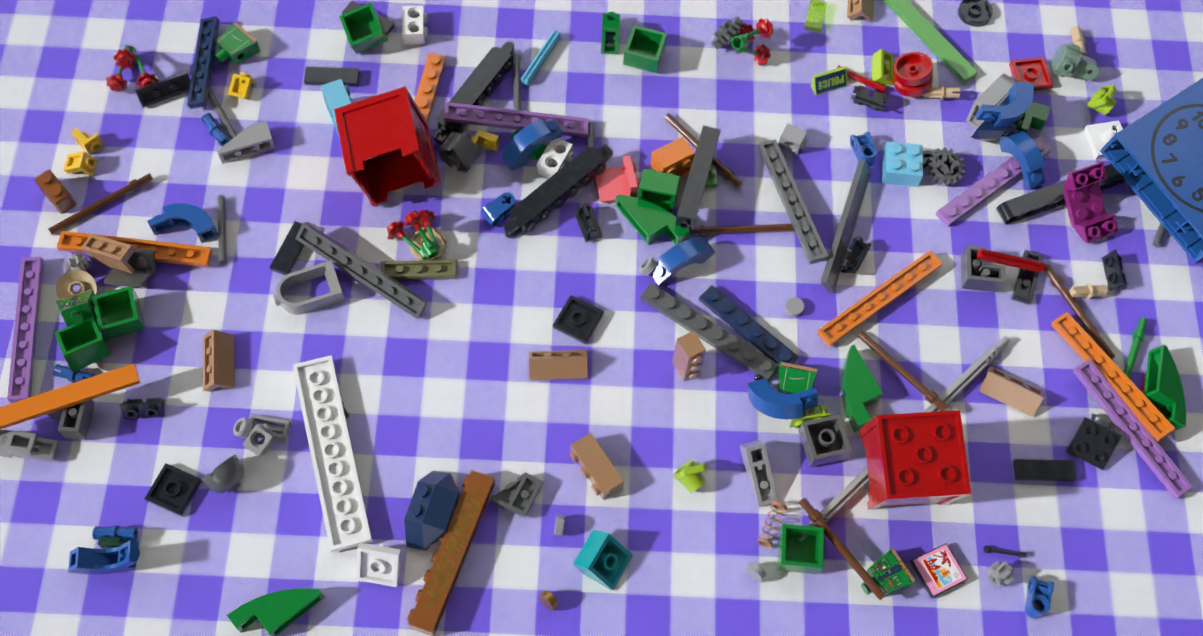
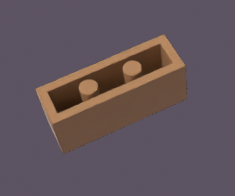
[672,330,706,381]
[569,433,624,500]

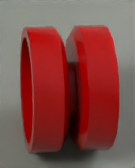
[893,52,933,97]

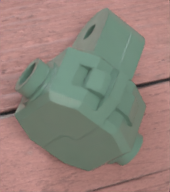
[1051,43,1099,80]

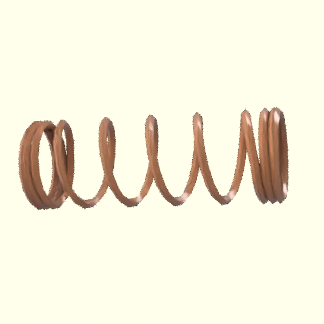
[757,501,787,548]

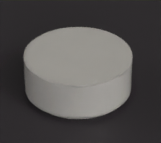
[639,257,657,276]
[784,297,804,317]
[233,418,252,439]
[554,515,565,536]
[745,562,766,582]

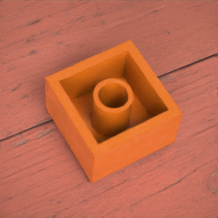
[650,137,695,177]

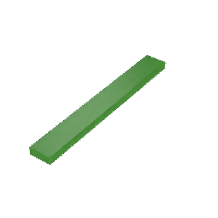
[883,0,978,84]

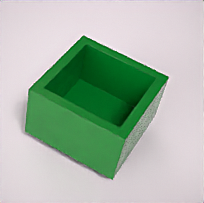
[339,2,389,54]
[623,25,667,73]
[638,169,680,213]
[92,286,145,340]
[54,316,111,372]
[777,523,824,574]

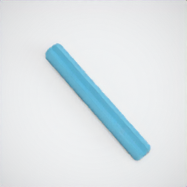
[521,30,561,86]

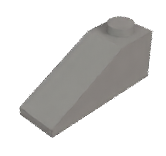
[217,121,275,163]
[740,440,778,507]

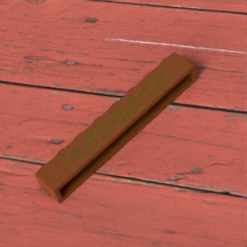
[407,470,495,636]

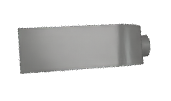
[966,73,1018,129]
[273,260,345,315]

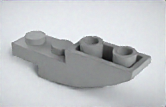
[0,430,59,462]

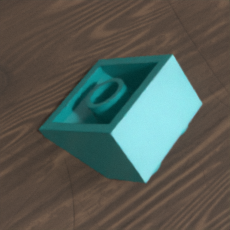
[573,529,633,591]

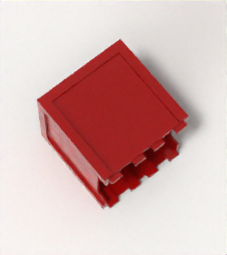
[334,86,442,207]
[859,410,971,510]

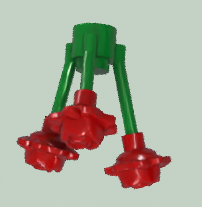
[731,18,773,66]
[106,45,159,92]
[387,209,440,259]

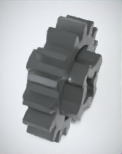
[711,16,743,49]
[925,147,966,186]

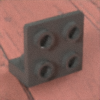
[104,248,156,289]

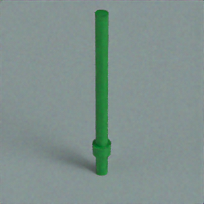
[1123,318,1147,379]

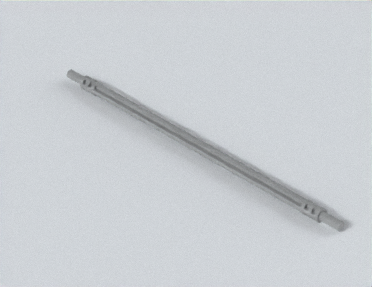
[797,336,1010,542]

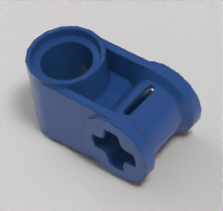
[850,132,877,167]
[481,192,516,227]
[1025,575,1054,619]

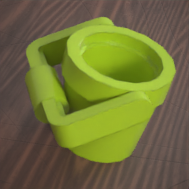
[1086,84,1117,116]
[673,459,707,493]

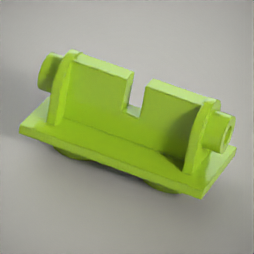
[789,404,831,429]

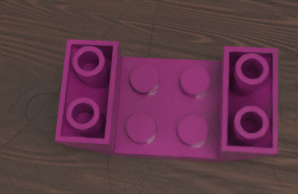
[1063,161,1119,243]

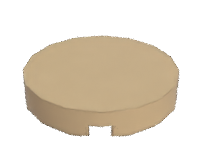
[409,227,447,260]

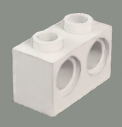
[402,6,428,45]
[537,138,574,178]

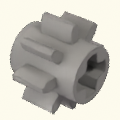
[64,254,91,272]
[987,561,1015,587]

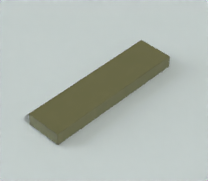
[381,259,457,281]

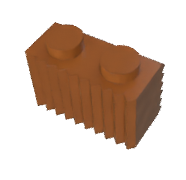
[34,170,77,214]

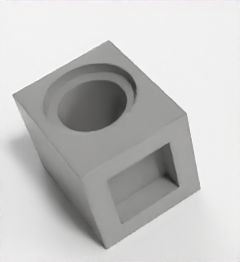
[778,123,808,154]
[242,423,278,456]

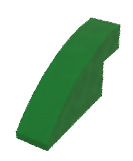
[615,195,690,245]
[841,345,883,433]
[1144,345,1186,431]
[227,588,325,636]

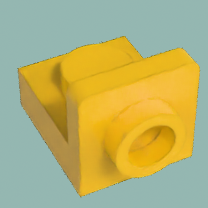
[228,72,256,100]
[71,128,104,155]
[471,129,499,151]
[63,151,97,176]

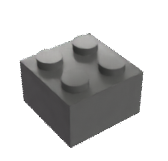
[798,414,852,467]

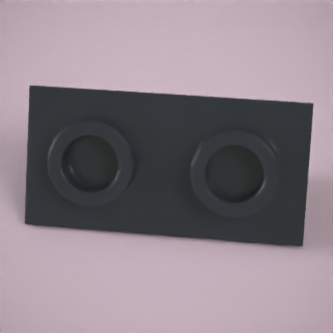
[850,85,889,111]
[574,202,603,242]
[841,236,872,273]
[1102,250,1128,291]
[120,397,165,419]

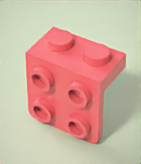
[595,155,640,203]

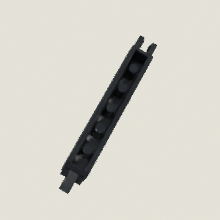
[433,42,515,145]
[504,144,613,239]

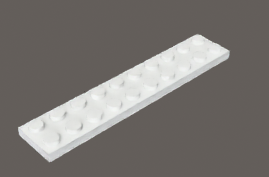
[293,355,372,552]

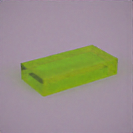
[804,0,827,33]

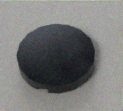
[958,0,993,27]

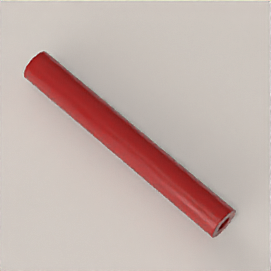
[837,65,886,93]

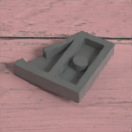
[490,472,543,518]

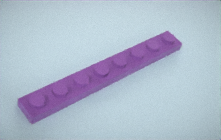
[444,102,589,138]
[935,137,1052,227]
[7,257,43,403]
[1073,359,1193,499]

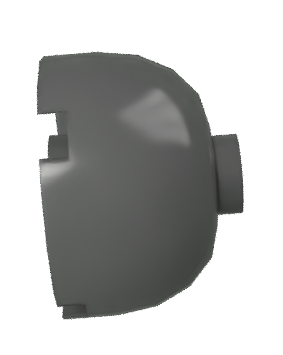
[202,454,245,493]

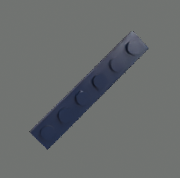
[187,16,220,109]
[699,285,799,366]

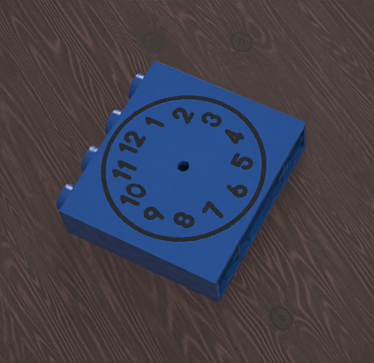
[1100,78,1203,263]

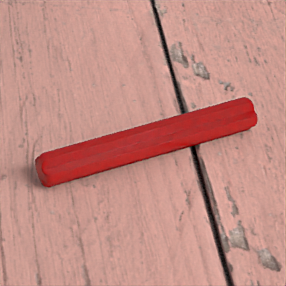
[977,249,1045,272]

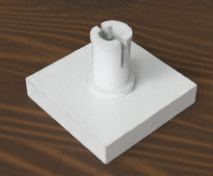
[1083,120,1123,159]
[356,542,401,587]

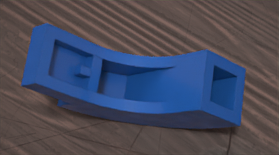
[976,82,1034,128]
[501,119,564,170]
[999,129,1046,189]
[147,203,218,243]
[650,237,716,285]
[747,378,818,420]
[68,540,140,574]

